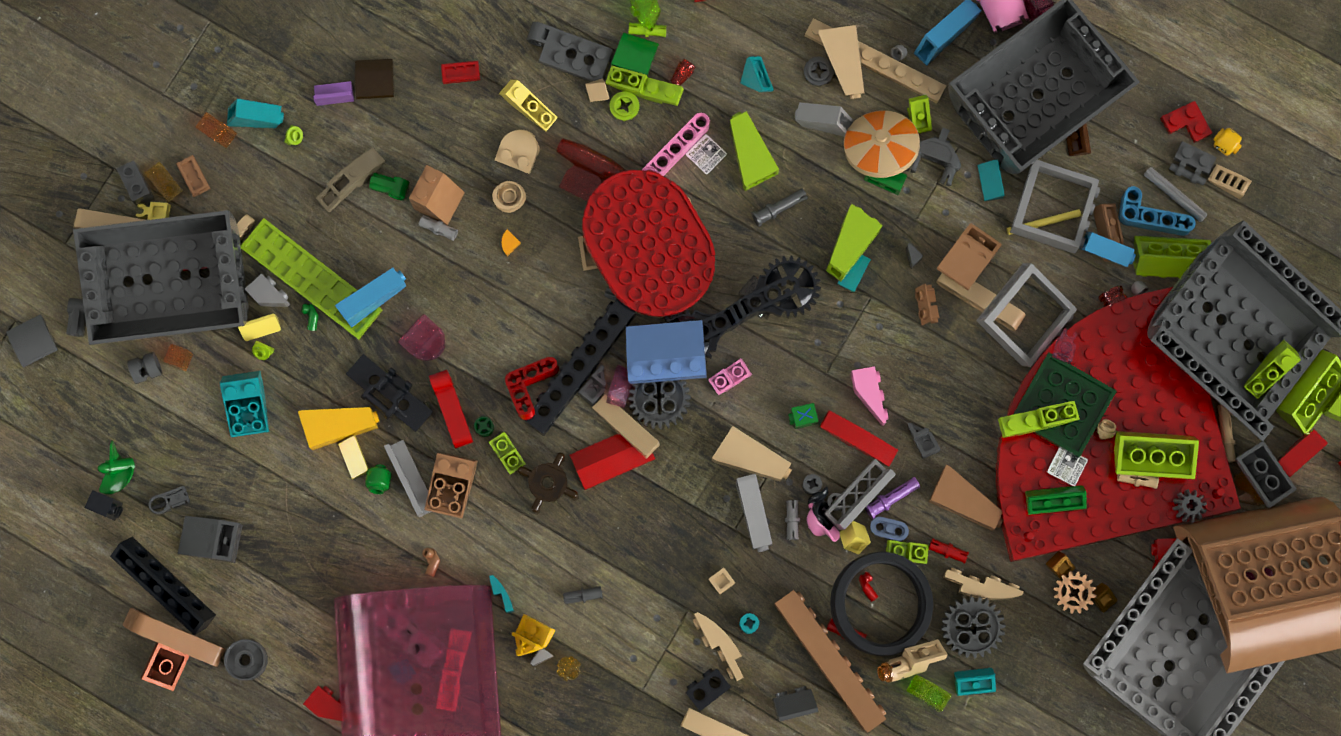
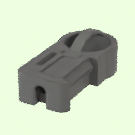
[148,486,190,515]

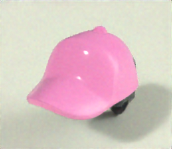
[807,486,840,542]

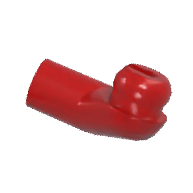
[859,572,878,602]

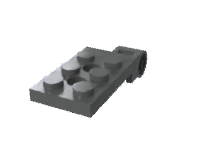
[526,22,612,82]

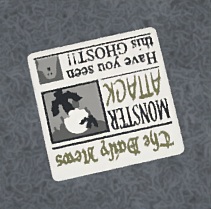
[686,134,727,174]
[1047,448,1088,486]

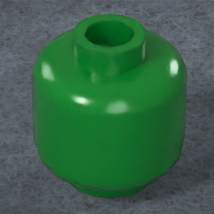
[365,464,392,495]

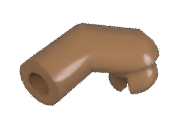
[423,548,440,577]

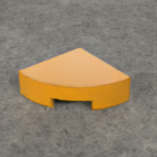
[502,229,521,257]

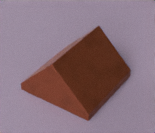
[140,642,189,691]

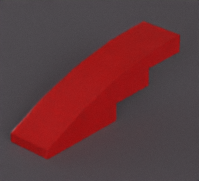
[819,410,898,467]

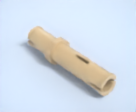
[1217,405,1236,463]

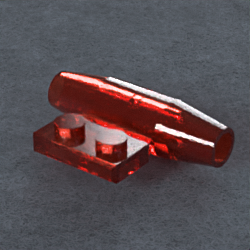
[556,138,627,202]

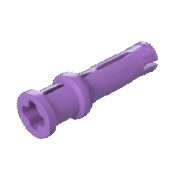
[865,477,920,519]

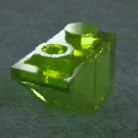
[629,0,661,32]
[906,674,952,712]

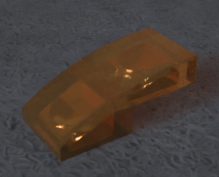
[195,112,238,149]

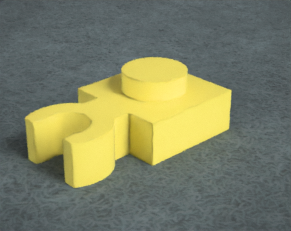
[136,202,171,220]

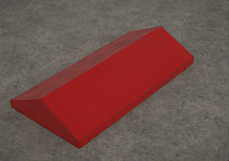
[570,434,655,490]

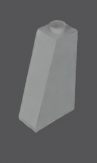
[736,474,772,552]

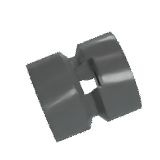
[127,352,162,384]

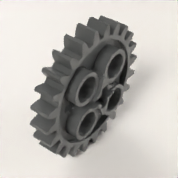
[628,380,691,430]
[941,594,1006,659]

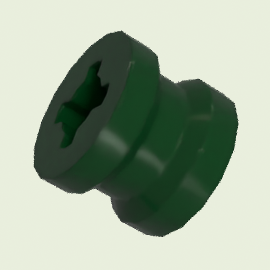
[474,416,494,437]

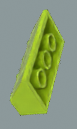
[1134,236,1211,278]
[1276,350,1341,434]
[1114,431,1199,479]

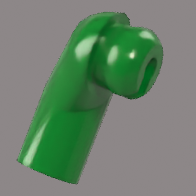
[301,303,318,331]

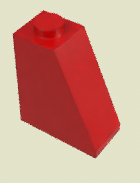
[1277,429,1328,478]

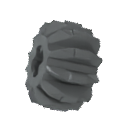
[1173,489,1207,523]

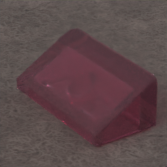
[606,364,632,408]

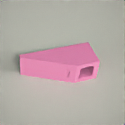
[851,366,888,426]

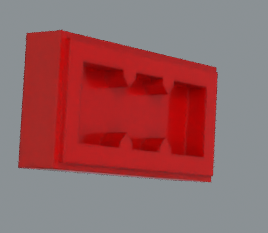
[441,61,480,84]

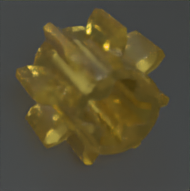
[556,656,581,681]

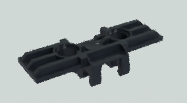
[346,354,433,432]

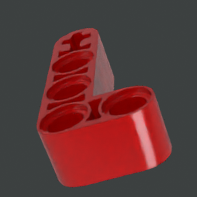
[429,370,473,449]

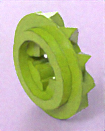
[610,91,640,121]

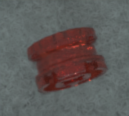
[1098,285,1128,307]

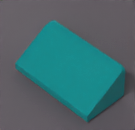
[977,159,1005,201]
[954,668,996,696]

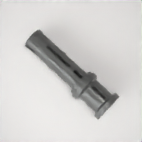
[751,188,808,227]

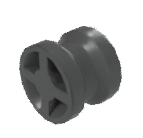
[802,474,822,495]

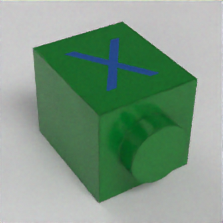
[788,403,818,429]

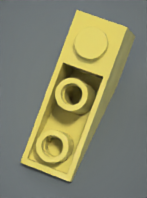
[499,80,558,132]

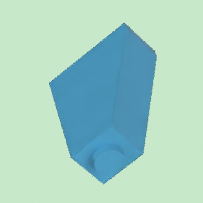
[1079,231,1136,267]

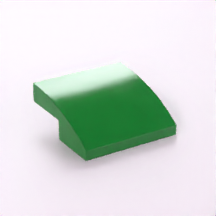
[611,33,659,76]

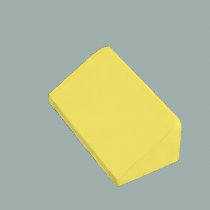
[238,313,281,341]
[338,435,369,480]

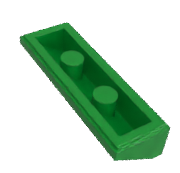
[1025,485,1087,515]

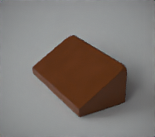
[1066,124,1091,156]

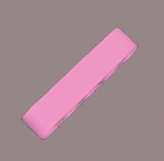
[642,113,710,176]

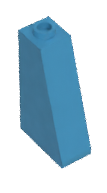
[914,0,982,66]
[335,268,406,328]

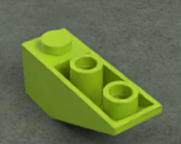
[1244,340,1301,399]

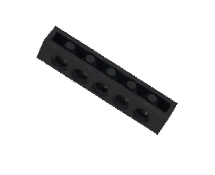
[110,536,216,635]

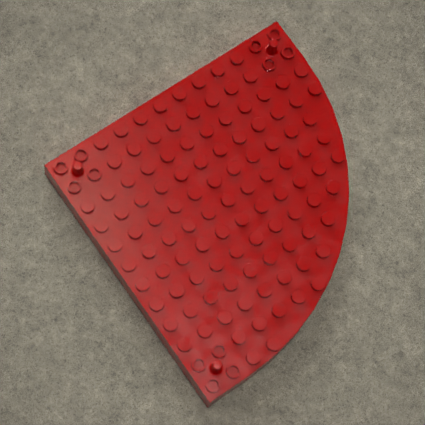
[995,287,1241,562]

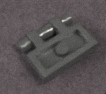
[1169,141,1217,186]

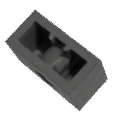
[116,160,155,206]

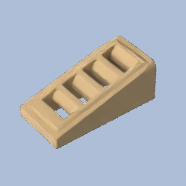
[1207,164,1252,199]

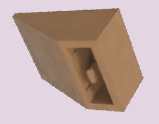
[937,223,1002,291]
[424,452,478,518]

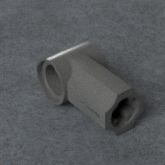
[66,298,86,337]

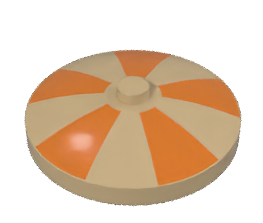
[844,110,920,178]

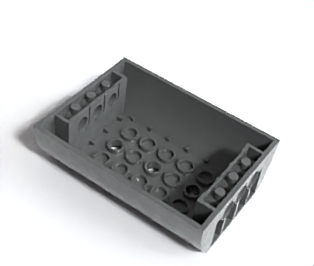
[948,0,1140,174]

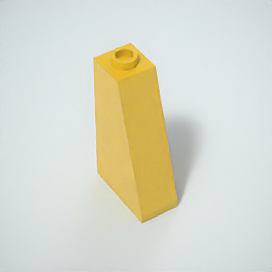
[298,407,380,450]

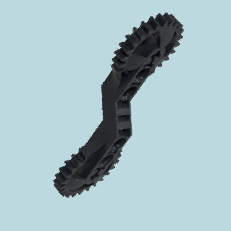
[660,255,821,364]

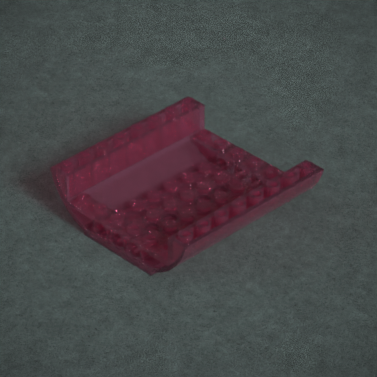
[334,585,501,736]

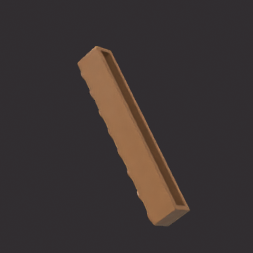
[774,590,886,733]

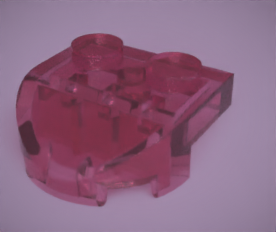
[397,314,445,361]

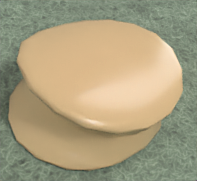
[492,181,526,213]

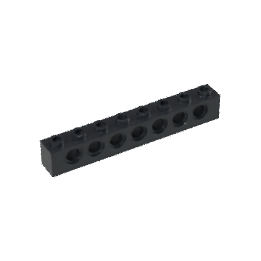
[525,299,636,436]

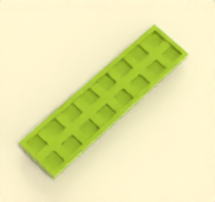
[241,218,383,340]

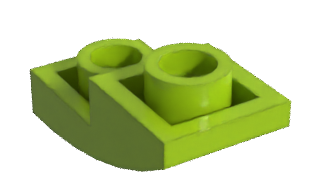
[488,432,526,475]
[886,540,929,564]

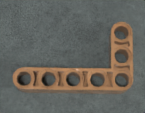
[122,608,226,667]

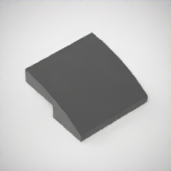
[6,314,58,368]

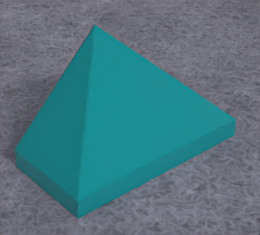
[740,56,774,92]

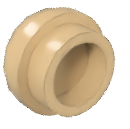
[1097,419,1116,439]

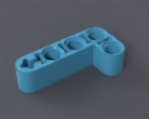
[1118,186,1196,236]

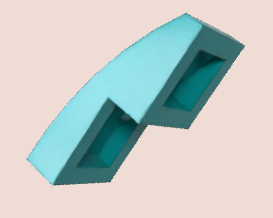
[837,255,871,292]
[489,575,515,613]

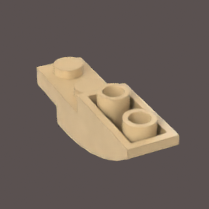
[943,568,1024,600]
[692,612,744,682]

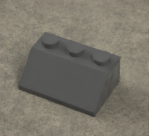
[1234,441,1297,508]

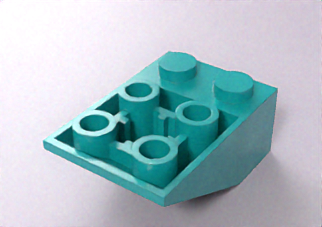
[220,371,269,437]

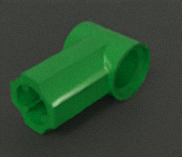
[369,173,410,201]

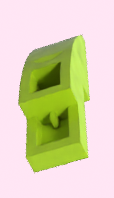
[605,66,684,106]
[998,401,1080,438]

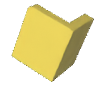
[839,521,871,555]

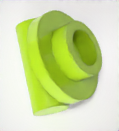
[284,125,303,145]
[252,341,274,360]

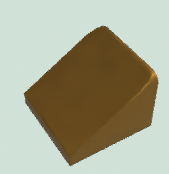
[1046,551,1076,581]
[1091,583,1118,613]

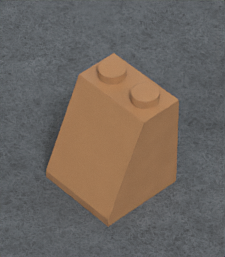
[409,165,465,226]

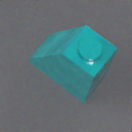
[227,99,284,128]

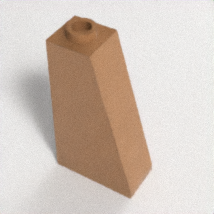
[929,465,1003,531]

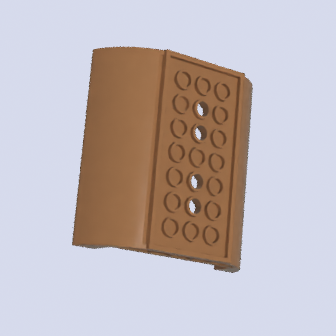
[1173,497,1341,673]

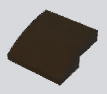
[355,59,394,99]

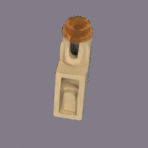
[877,639,948,682]

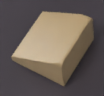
[585,78,609,102]

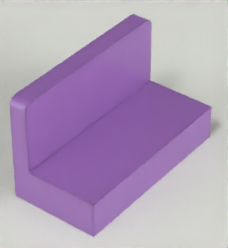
[313,81,354,106]

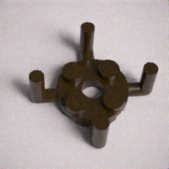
[518,452,579,515]

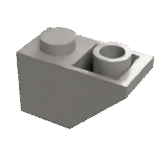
[245,273,290,307]

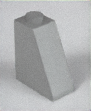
[795,102,853,137]

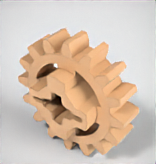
[1054,571,1097,614]

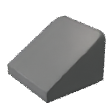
[530,649,554,666]

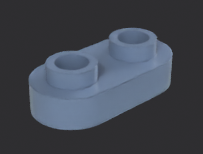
[870,517,909,541]

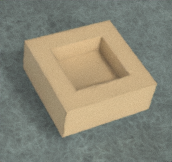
[708,568,735,595]

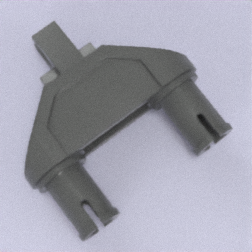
[906,128,961,186]

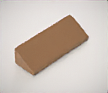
[1093,204,1124,262]

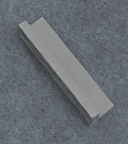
[384,440,432,517]
[823,459,896,530]

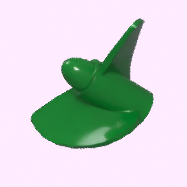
[98,440,135,494]

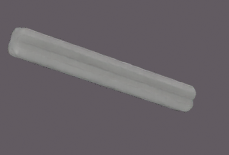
[1144,167,1207,222]

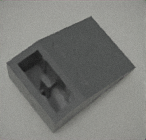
[178,516,243,563]

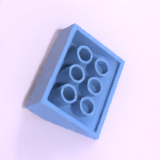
[626,320,707,384]

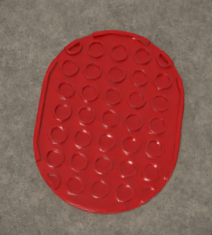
[582,170,715,317]

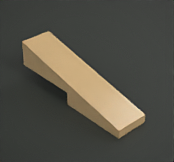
[592,394,660,459]

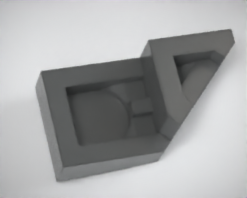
[578,365,606,406]
[907,423,940,459]

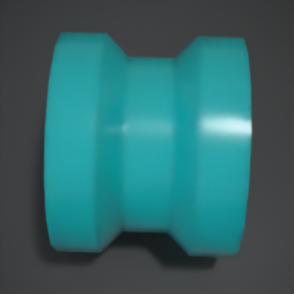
[739,613,759,634]

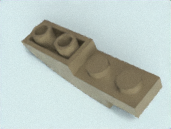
[316,148,386,212]

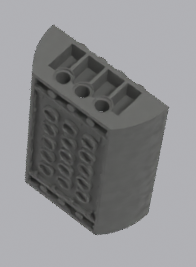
[73,210,249,345]

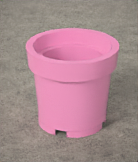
[976,0,1029,33]

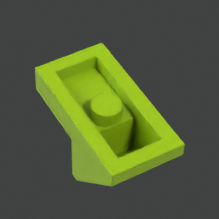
[907,94,932,133]

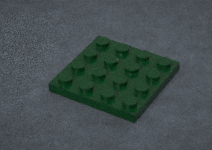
[1013,352,1117,458]

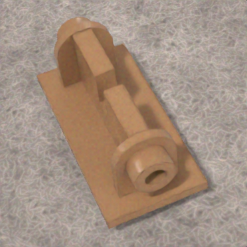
[915,284,940,325]

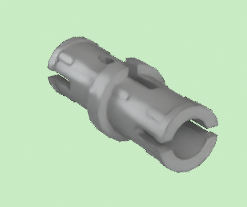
[419,215,458,241]
[785,500,800,540]

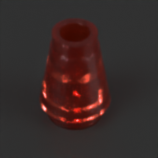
[670,59,696,86]

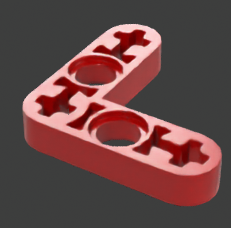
[505,357,559,420]

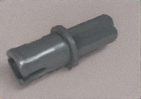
[563,586,603,604]

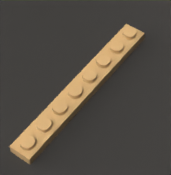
[805,18,946,103]

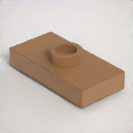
[176,155,211,197]

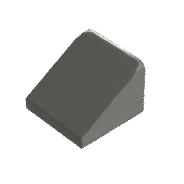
[906,243,923,269]

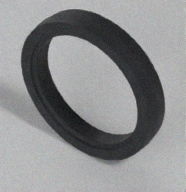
[830,552,933,656]

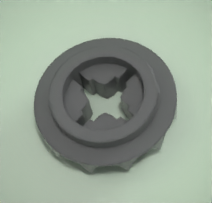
[804,57,834,86]

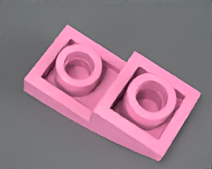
[708,358,752,395]

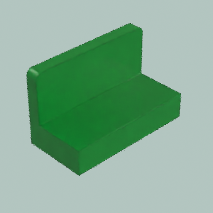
[864,173,907,196]

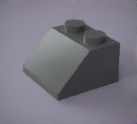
[772,686,819,722]

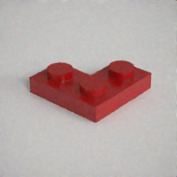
[1160,101,1212,143]

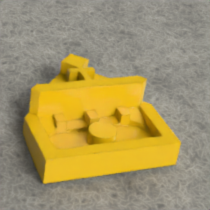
[512,614,555,656]

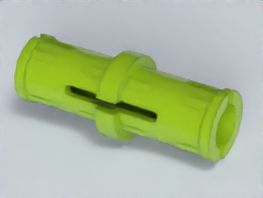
[628,22,667,37]

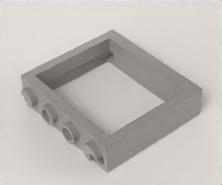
[1010,160,1100,254]
[976,263,1077,367]

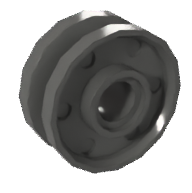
[224,639,268,680]

